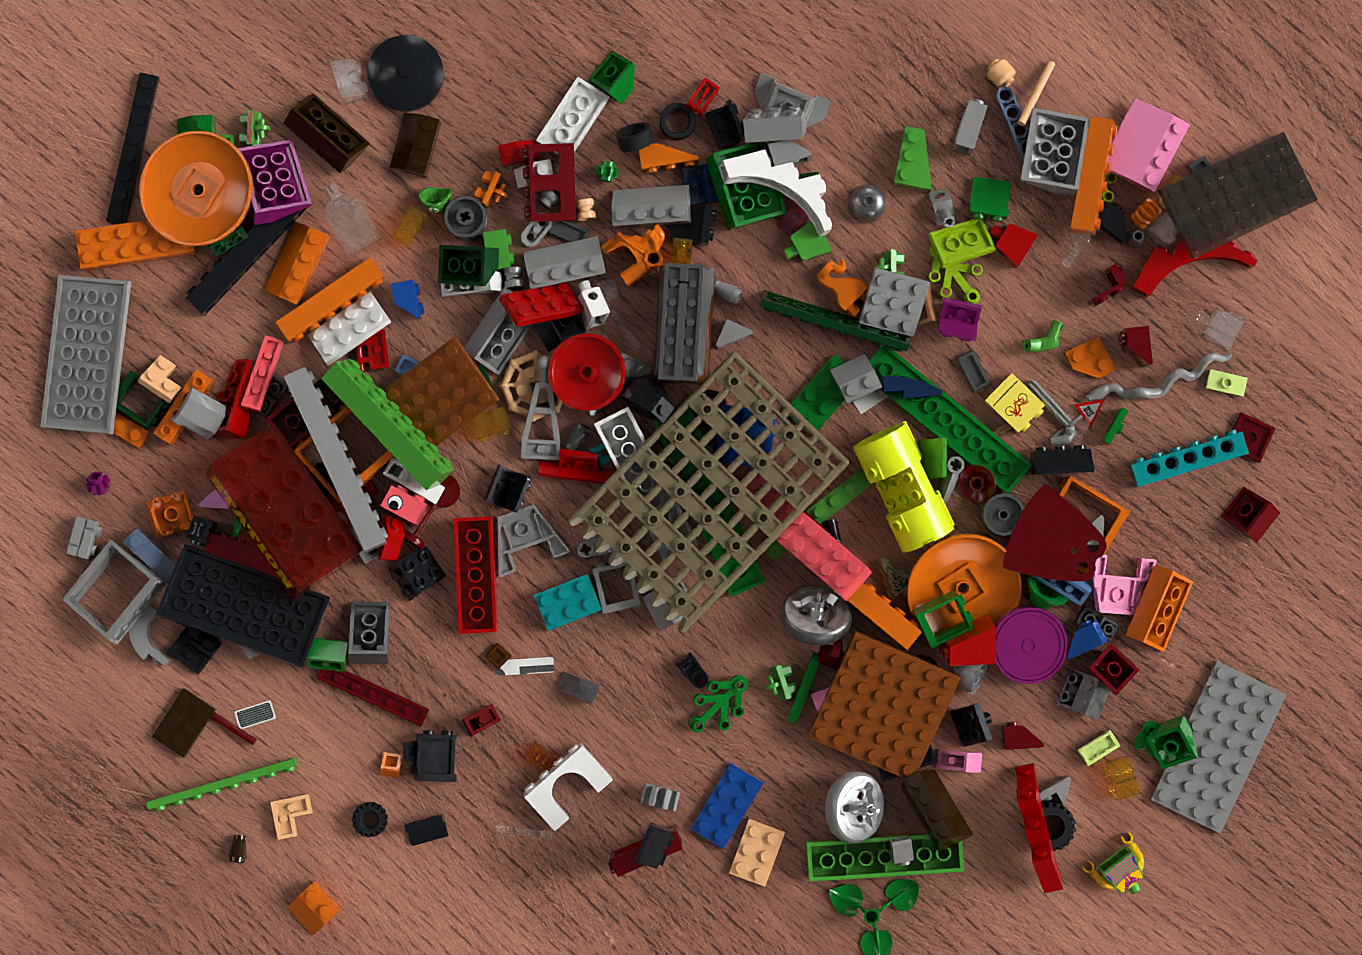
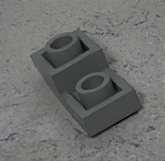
[259,373,288,417]
[1074,605,1120,642]

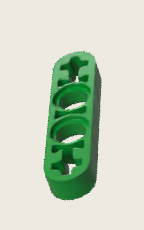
[787,651,819,725]

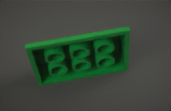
[706,141,787,231]

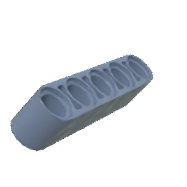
[995,86,1029,166]

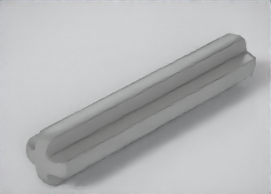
[1027,380,1071,427]

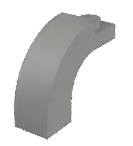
[129,604,172,666]

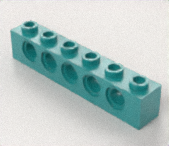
[1129,430,1249,488]

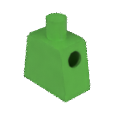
[783,221,832,262]

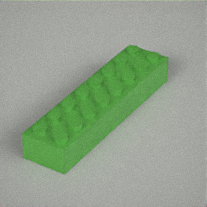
[321,359,454,490]
[806,833,964,882]

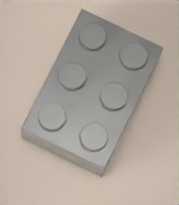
[743,106,807,143]

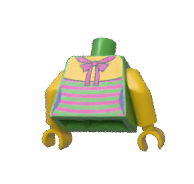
[1083,832,1144,894]

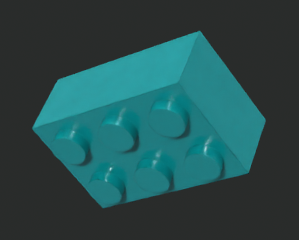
[534,574,602,631]

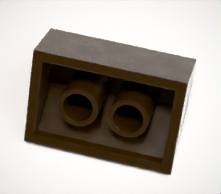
[389,113,441,178]

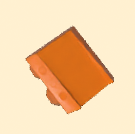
[145,491,193,539]

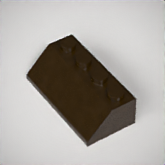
[283,93,370,173]
[901,769,973,852]

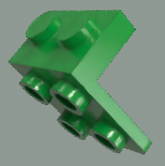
[968,177,1011,222]

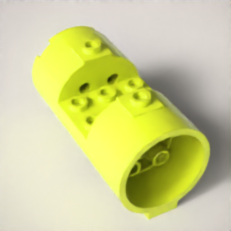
[853,421,955,552]

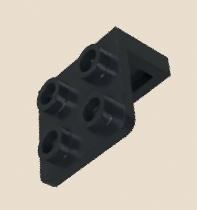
[705,100,744,150]
[671,204,716,246]
[484,465,531,513]
[388,546,445,601]

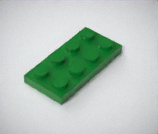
[789,355,844,436]

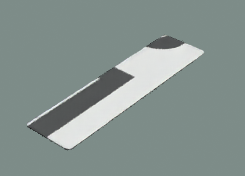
[496,657,554,676]

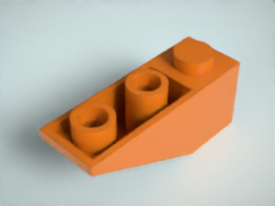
[639,143,699,174]

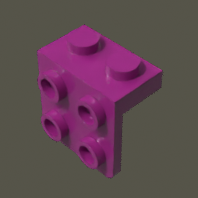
[938,297,982,342]

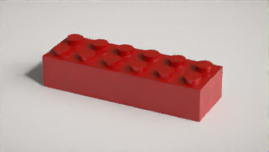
[453,516,499,634]

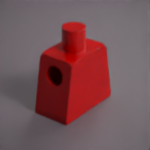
[989,223,1038,268]

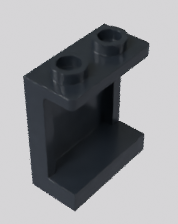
[414,730,458,782]

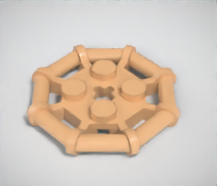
[499,350,563,422]

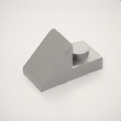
[1039,775,1071,806]

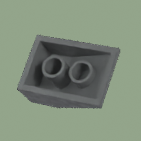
[348,602,390,664]

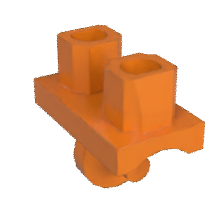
[474,171,508,207]

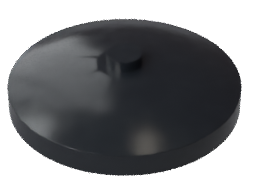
[367,35,444,112]

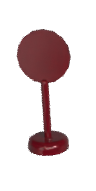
[404,475,460,550]

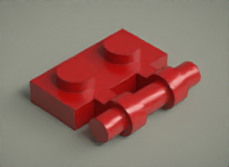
[354,329,390,372]

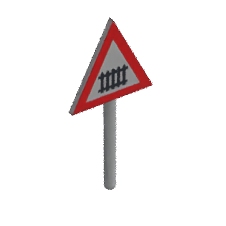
[1052,399,1105,437]

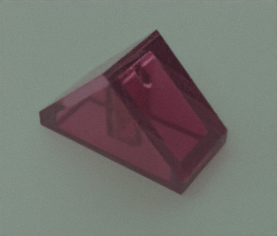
[776,204,809,238]

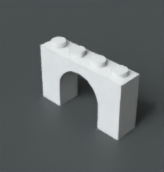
[523,743,613,831]

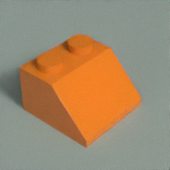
[287,880,342,935]

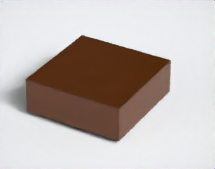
[485,643,512,670]

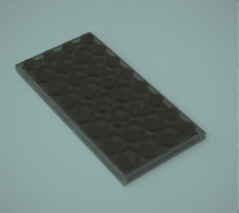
[1158,132,1318,260]

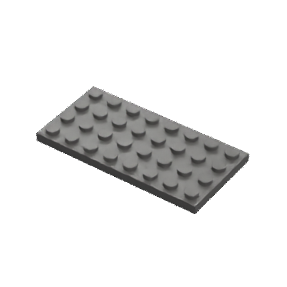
[40,275,131,434]
[1150,661,1287,834]

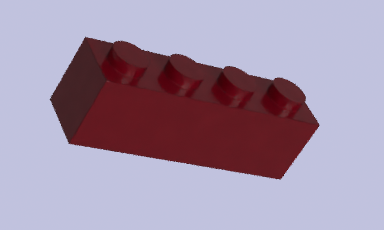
[205,531,287,579]

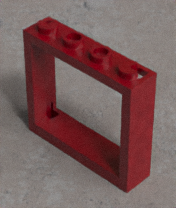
[608,825,683,877]

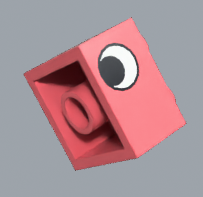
[381,484,429,525]

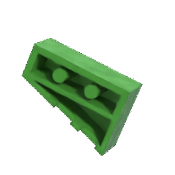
[893,126,932,193]

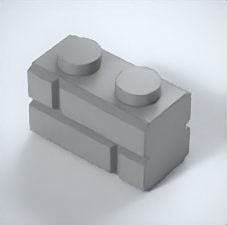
[65,516,102,559]

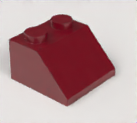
[1118,326,1153,367]
[1221,487,1280,543]
[1088,643,1139,696]

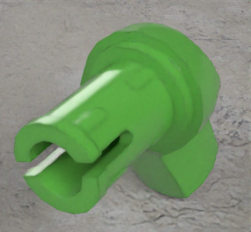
[1022,320,1064,352]

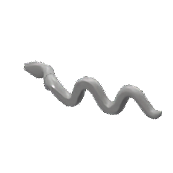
[1086,353,1232,401]

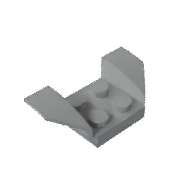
[754,73,832,128]

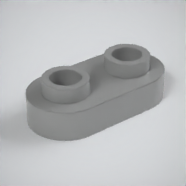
[520,213,552,247]

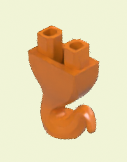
[817,258,868,318]

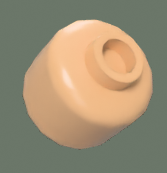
[987,59,1015,87]

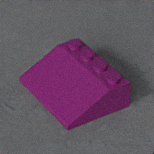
[238,139,312,225]

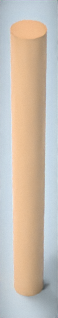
[1018,61,1055,126]

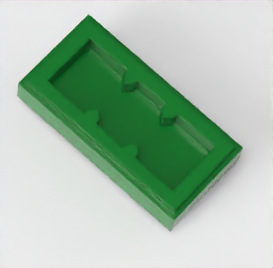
[1101,407,1129,445]

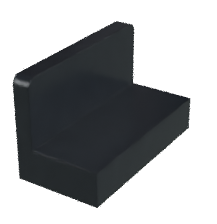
[404,814,449,846]

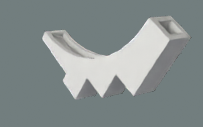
[718,150,832,237]

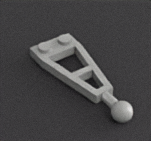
[521,356,560,460]

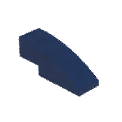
[882,376,942,399]

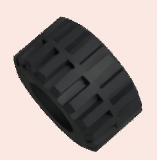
[1042,801,1076,851]

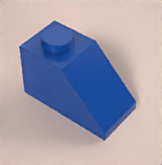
[1068,619,1107,660]

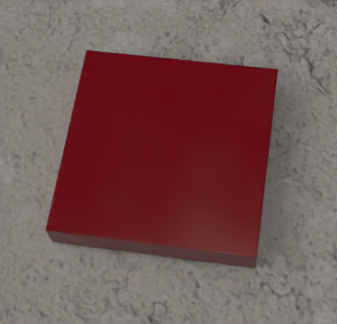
[1225,412,1276,463]

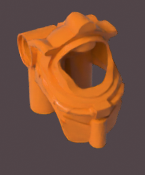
[600,224,665,288]

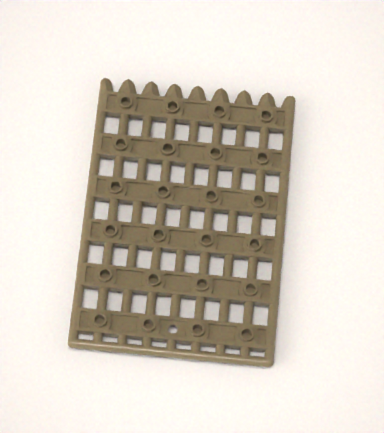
[568,352,849,634]

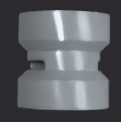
[503,267,524,289]

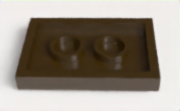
[152,688,216,758]

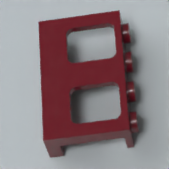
[522,143,576,222]

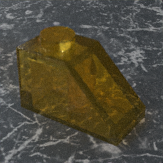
[671,238,693,264]

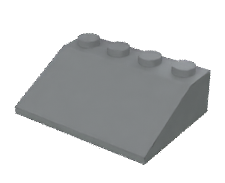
[1020,108,1090,197]

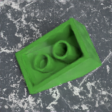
[917,438,947,479]

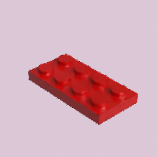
[499,282,584,327]

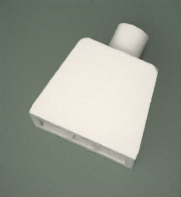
[577,280,610,329]

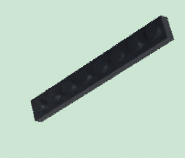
[106,72,160,224]

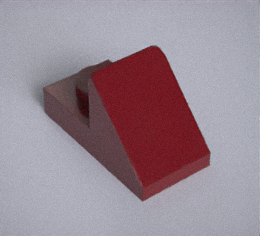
[817,640,845,671]
[462,704,501,737]

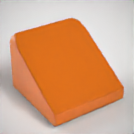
[380,752,403,778]

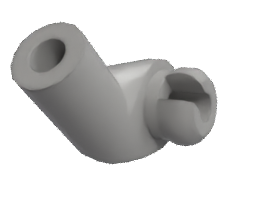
[1051,425,1077,447]

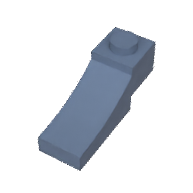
[123,528,176,583]

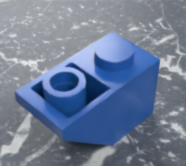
[391,279,424,319]

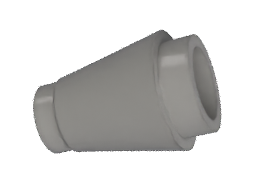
[714,280,743,304]

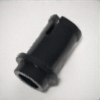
[824,518,842,542]

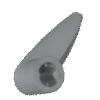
[939,456,964,504]

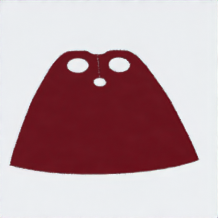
[1003,484,1107,582]

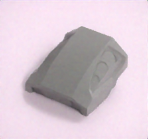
[171,387,226,440]

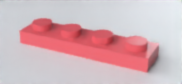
[241,335,284,412]

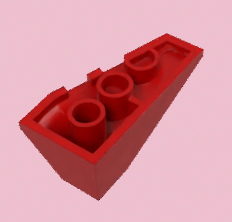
[215,359,252,439]

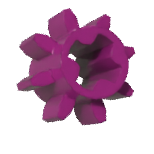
[85,472,110,495]

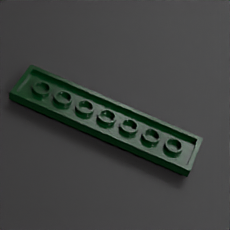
[760,290,910,352]

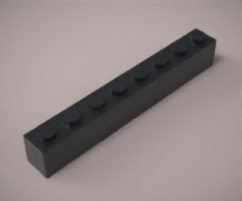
[186,207,308,316]

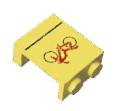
[984,373,1045,434]

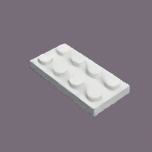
[536,77,610,155]
[308,291,391,366]

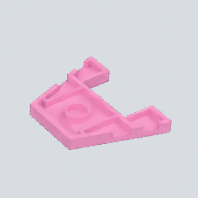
[1091,554,1157,615]

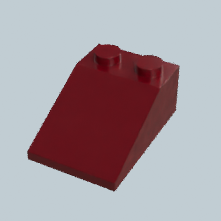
[266,396,335,450]

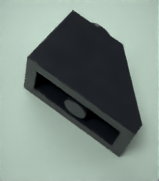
[1098,202,1128,245]

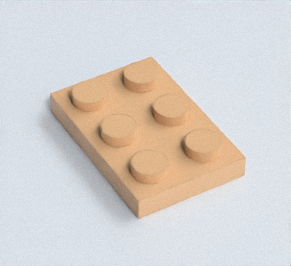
[729,819,785,887]

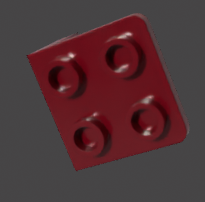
[1087,264,1127,307]

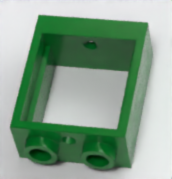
[913,590,974,648]

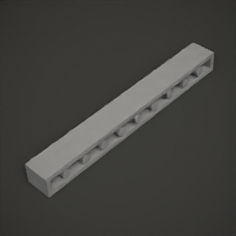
[284,367,388,553]

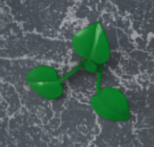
[829,879,920,955]

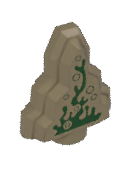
[875,557,912,601]

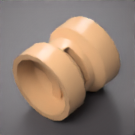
[576,198,596,221]

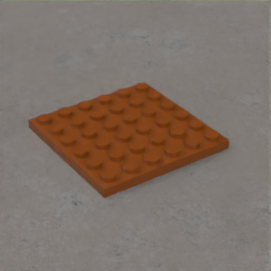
[807,631,961,778]

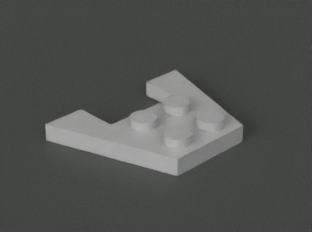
[498,504,571,578]

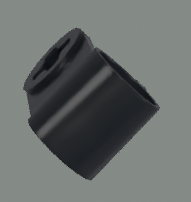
[675,652,709,688]

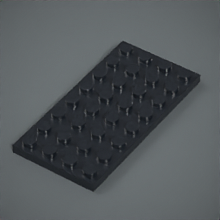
[156,544,330,669]

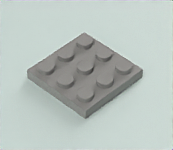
[858,267,930,337]

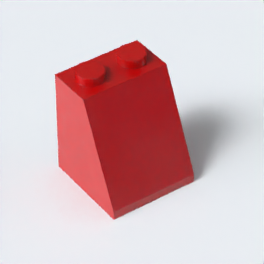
[939,616,996,666]

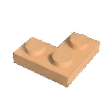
[138,355,182,403]
[270,794,313,840]

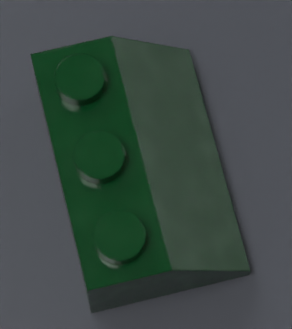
[438,245,499,286]

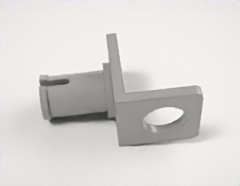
[928,189,955,227]

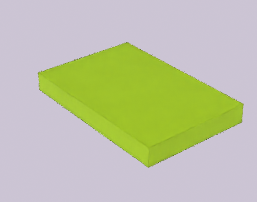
[928,218,996,269]

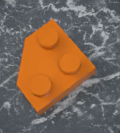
[1064,336,1116,379]

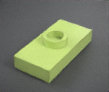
[1205,369,1248,397]
[1077,729,1120,766]

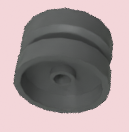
[444,196,488,241]
[980,493,1024,536]

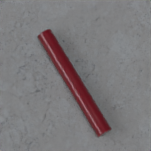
[210,712,257,745]

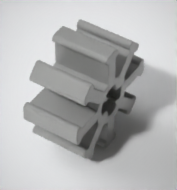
[640,783,681,811]

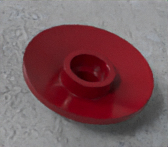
[958,465,996,502]

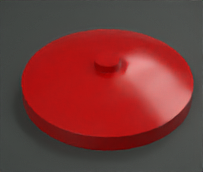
[549,333,626,411]

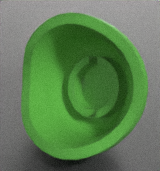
[419,187,453,213]

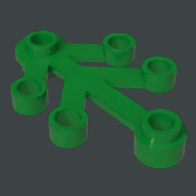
[688,675,748,733]

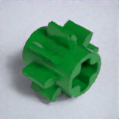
[595,161,619,183]

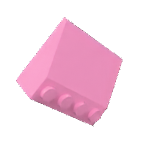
[1108,98,1190,193]

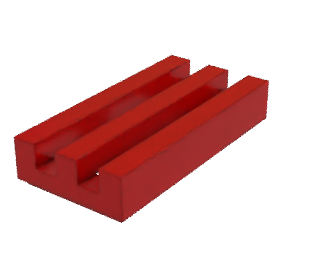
[685,77,720,117]

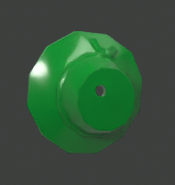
[1028,575,1068,610]

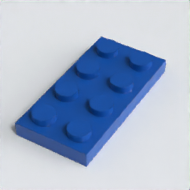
[691,763,763,849]

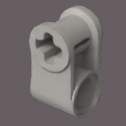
[577,536,614,558]

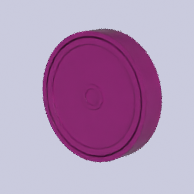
[994,605,1068,684]

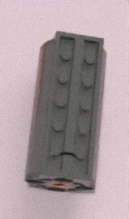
[653,263,715,385]

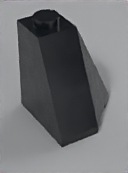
[618,374,674,423]

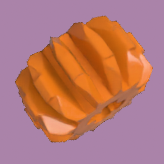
[1131,197,1163,229]

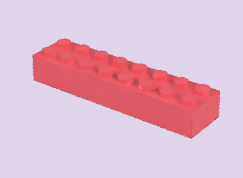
[732,474,872,601]

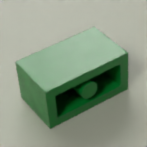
[306,638,348,672]

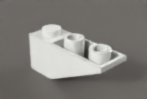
[441,271,503,297]
[383,458,445,504]

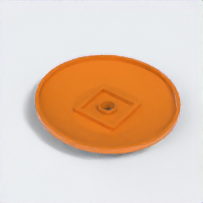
[140,131,253,246]
[907,534,1022,635]

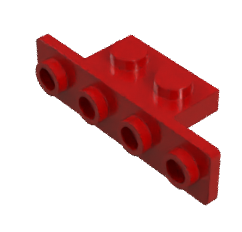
[538,449,616,484]

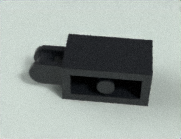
[186,515,218,547]

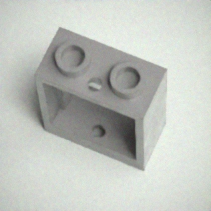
[952,99,988,155]
[593,561,641,614]

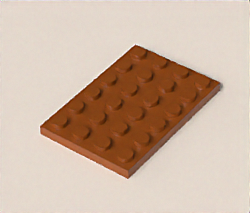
[383,337,500,447]

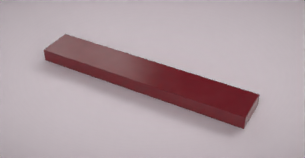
[316,669,429,727]

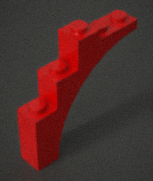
[1131,225,1258,297]
[1015,763,1063,894]

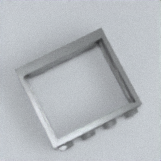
[62,540,166,644]

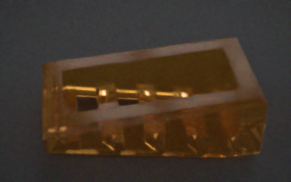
[524,741,559,780]

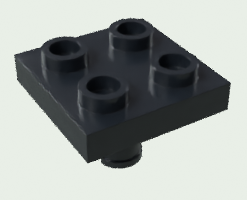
[950,703,992,747]

